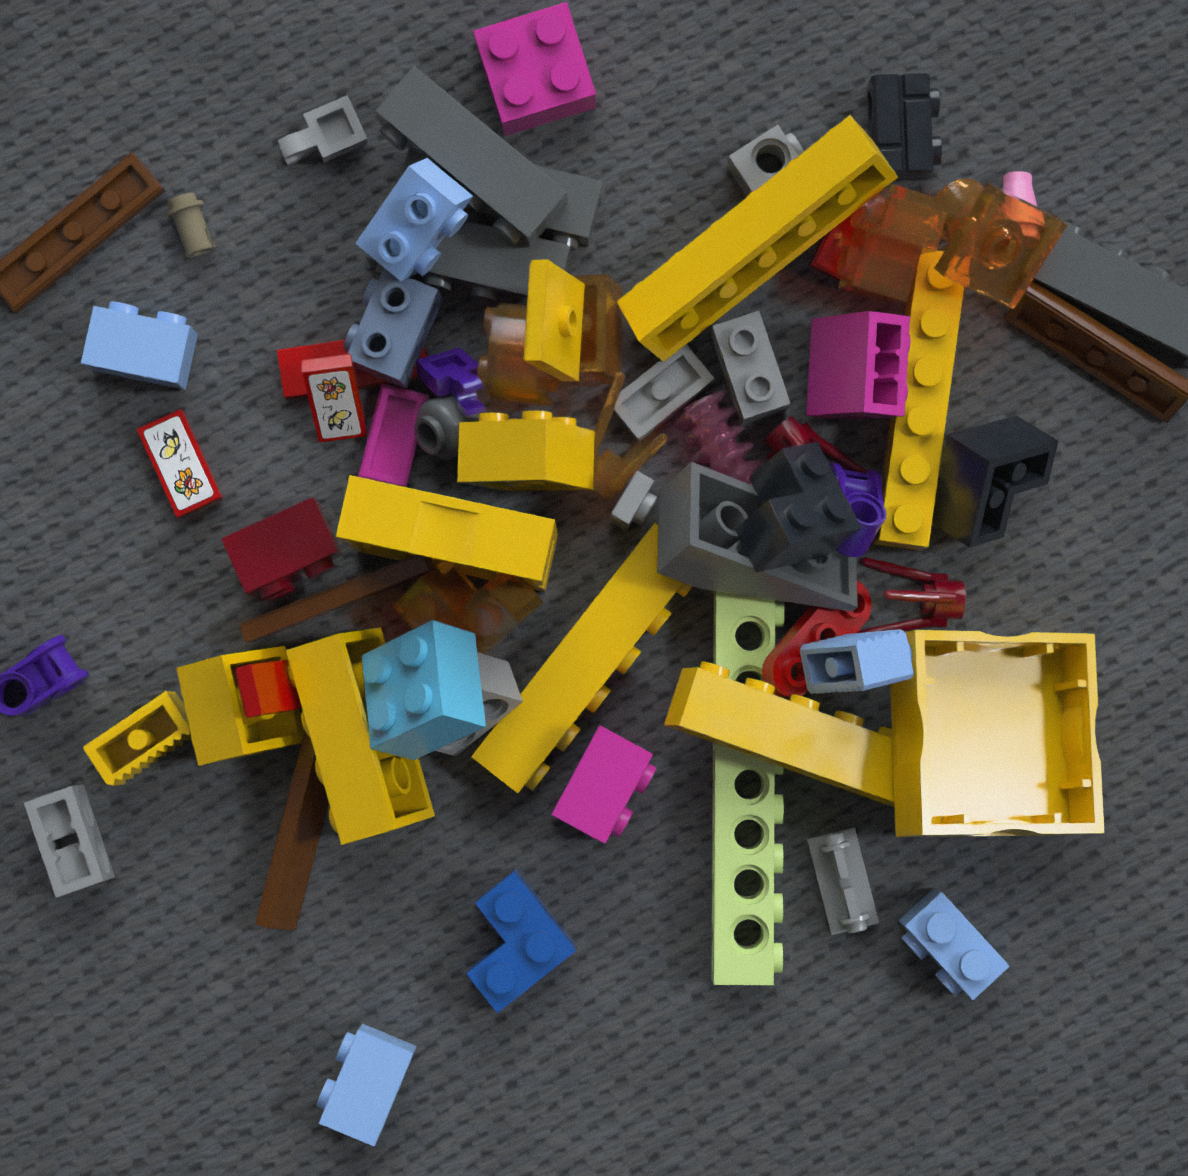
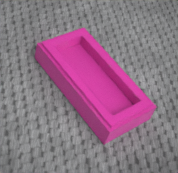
[358,384,429,487]

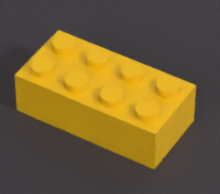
[286,627,435,845]

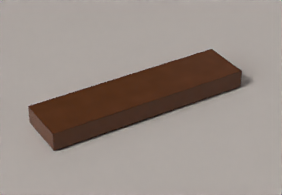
[0,151,166,314]
[1004,279,1188,423]
[240,555,436,643]
[256,732,329,930]

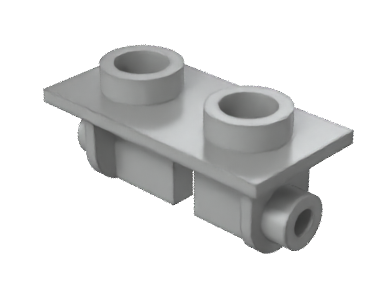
[807,827,879,935]

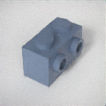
[343,268,443,389]

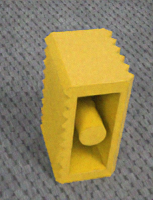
[83,691,191,786]

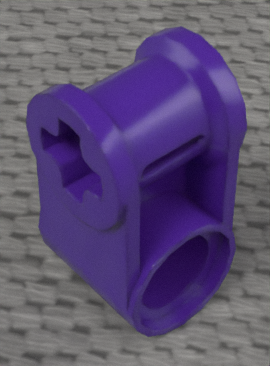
[829,462,887,557]
[0,634,90,717]

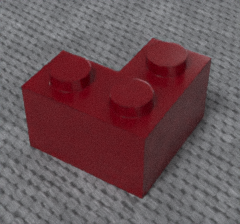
[221,497,343,602]

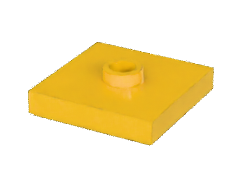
[523,259,585,381]

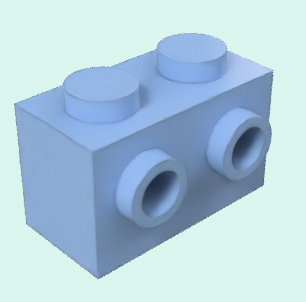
[356,158,473,281]
[81,301,198,390]
[898,888,1010,1000]
[316,1023,417,1146]

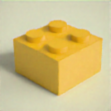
[457,411,595,492]
[176,646,305,766]

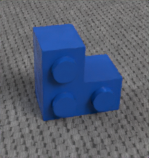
[466,869,576,1013]

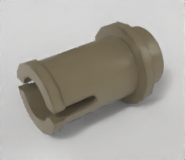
[166,193,216,258]

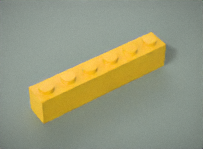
[617,115,898,362]
[873,248,969,551]
[471,523,693,793]
[664,661,895,808]

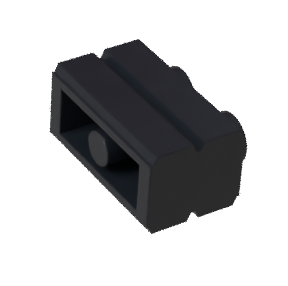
[867,73,942,181]

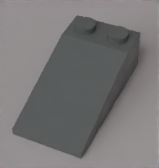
[657,462,858,612]

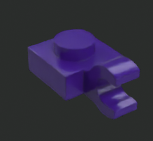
[416,347,485,417]

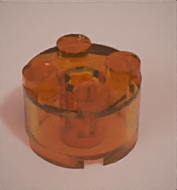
[477,303,560,407]

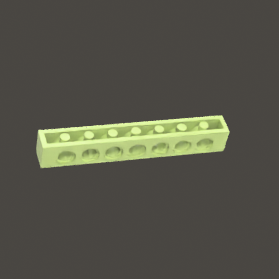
[711,591,784,985]

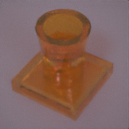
[928,179,1068,309]

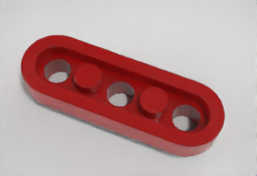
[762,581,872,698]

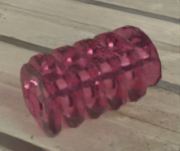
[675,389,762,485]

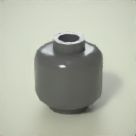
[414,393,487,460]

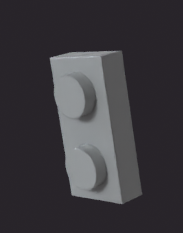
[608,344,715,442]
[610,471,657,531]

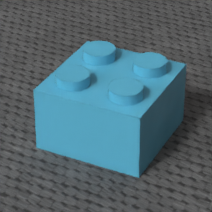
[362,620,486,760]

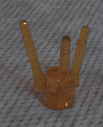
[593,372,669,500]

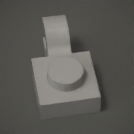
[278,95,368,166]

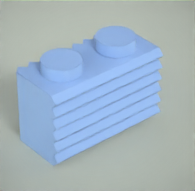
[800,629,914,694]

